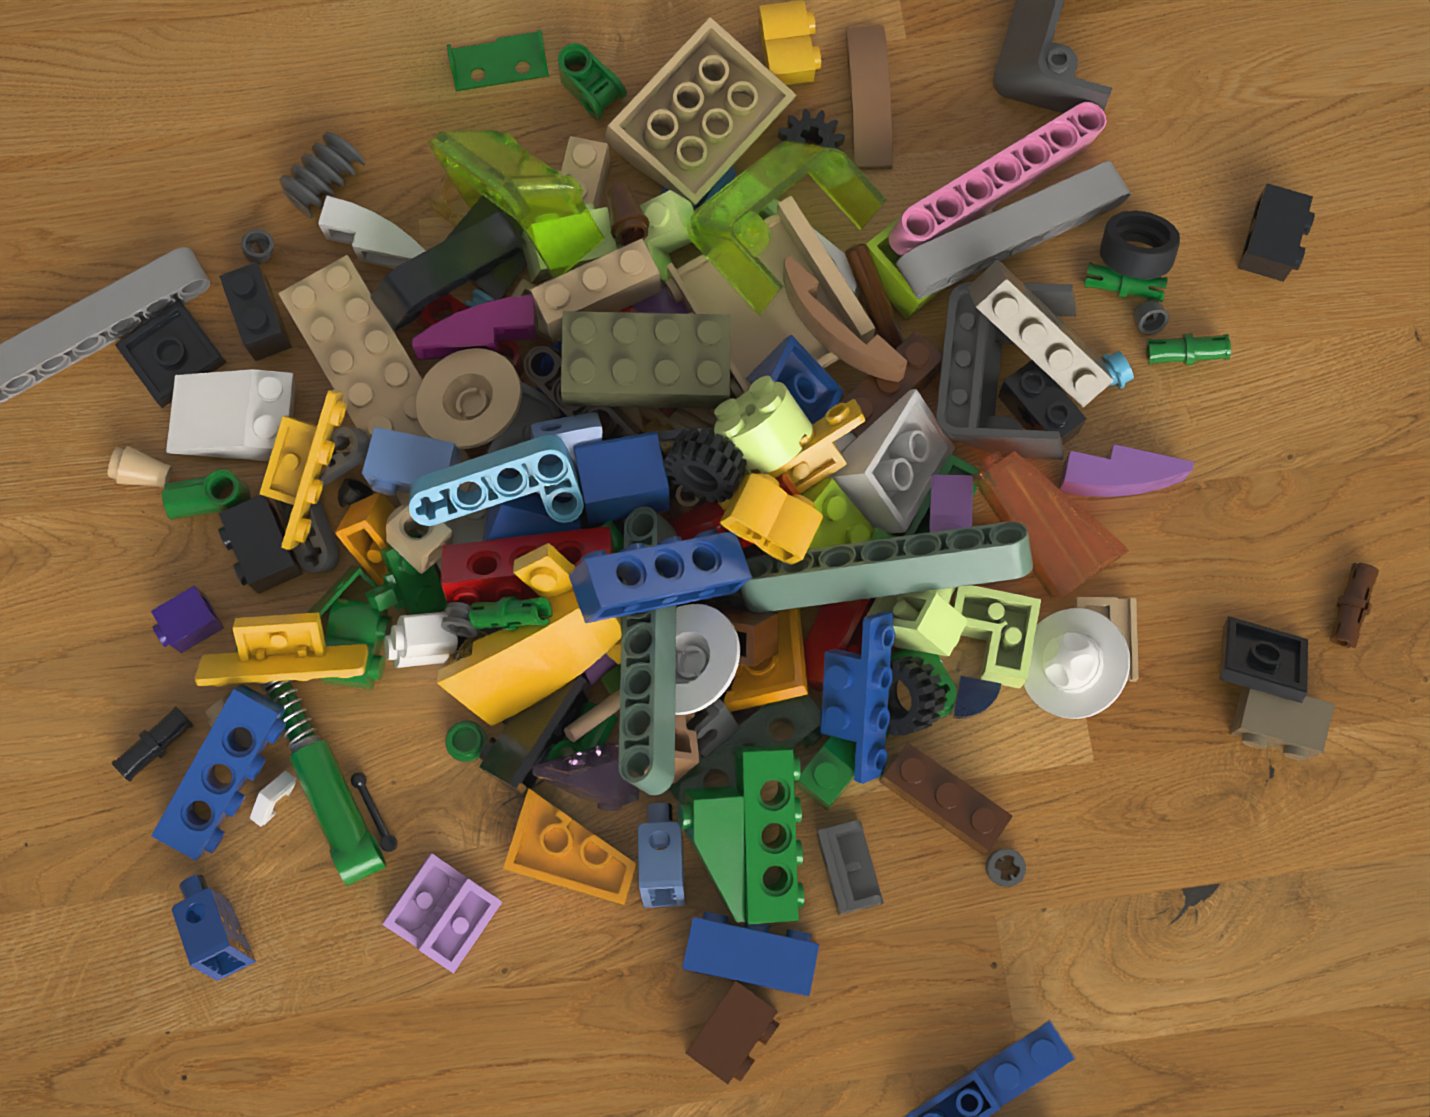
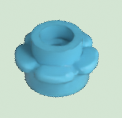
[1102,351,1134,389]

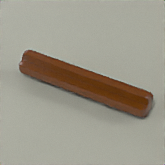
[845,244,905,350]

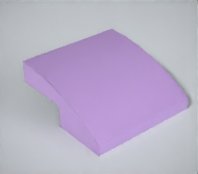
[382,852,502,974]

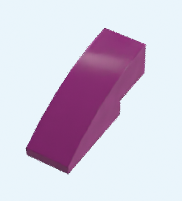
[412,295,538,360]

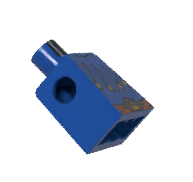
[172,875,256,981]

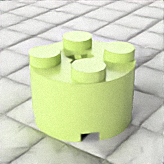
[714,376,813,475]

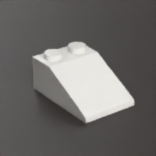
[166,369,296,461]
[827,389,955,534]

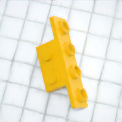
[259,389,347,550]
[718,399,865,510]
[195,612,368,687]

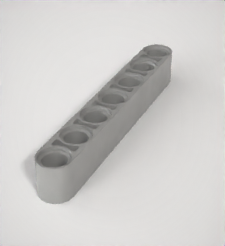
[896,161,1131,299]
[0,247,210,404]

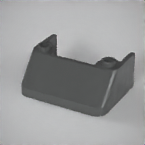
[993,0,1112,113]
[937,282,1077,460]

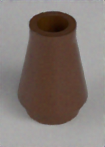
[607,184,650,246]

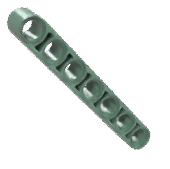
[619,506,677,795]
[740,522,1033,613]

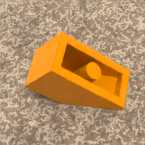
[335,493,408,586]

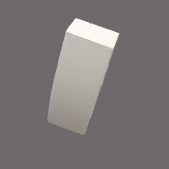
[318,196,425,269]

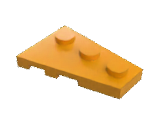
[723,608,808,712]
[503,788,637,906]

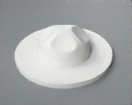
[647,604,740,715]
[1023,608,1130,719]

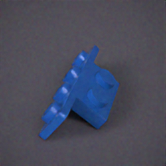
[821,611,895,784]

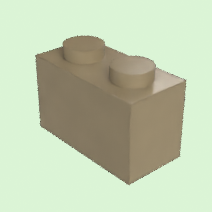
[1231,686,1335,761]

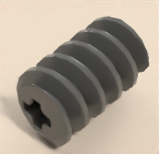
[279,132,365,219]

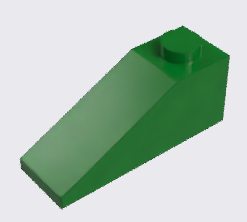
[795,730,890,811]
[678,786,745,922]

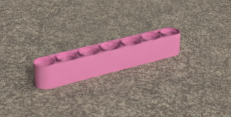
[889,102,1107,256]

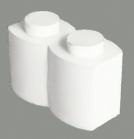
[384,612,458,668]

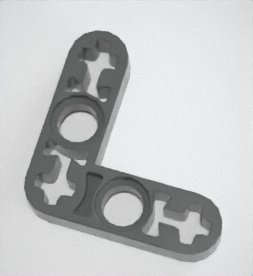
[275,426,370,573]

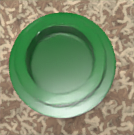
[445,720,487,762]

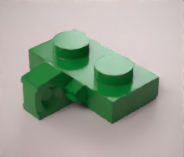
[365,533,447,615]

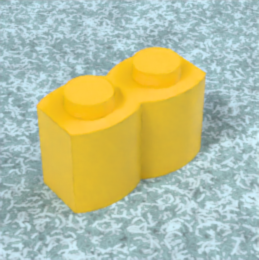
[758,0,821,85]
[720,473,823,565]

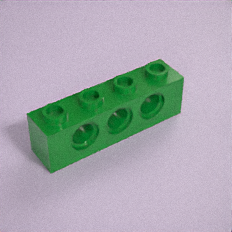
[734,745,804,924]

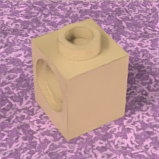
[386,505,452,574]

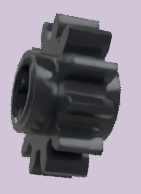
[776,109,845,180]

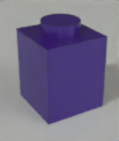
[151,586,224,653]

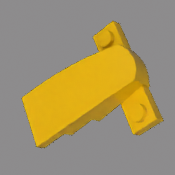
[437,543,622,726]

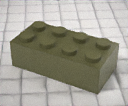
[561,311,730,409]

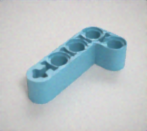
[409,435,584,526]

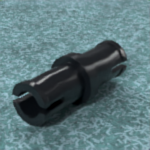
[112,706,194,782]

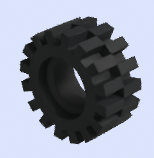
[663,427,747,502]
[886,656,945,736]

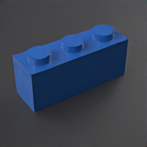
[682,912,819,997]

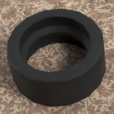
[1100,210,1180,279]

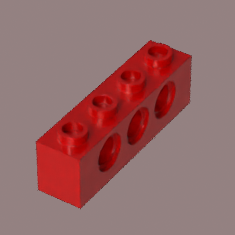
[441,526,615,605]

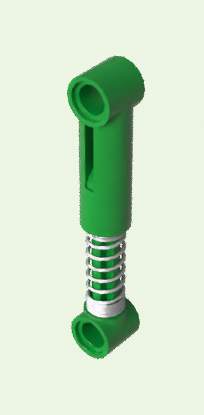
[236,647,387,886]

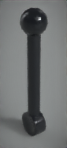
[350,772,398,852]

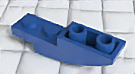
[904,1019,1075,1117]

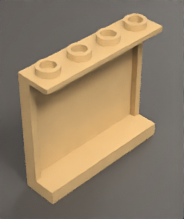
[664,195,875,399]

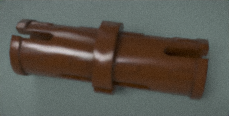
[1330,563,1379,648]

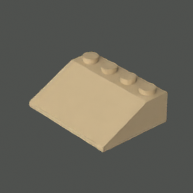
[604,17,796,207]

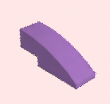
[1058,444,1194,497]

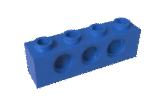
[569,529,752,624]
[151,684,287,861]

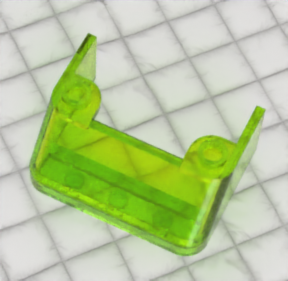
[428,130,605,278]
[687,140,887,315]

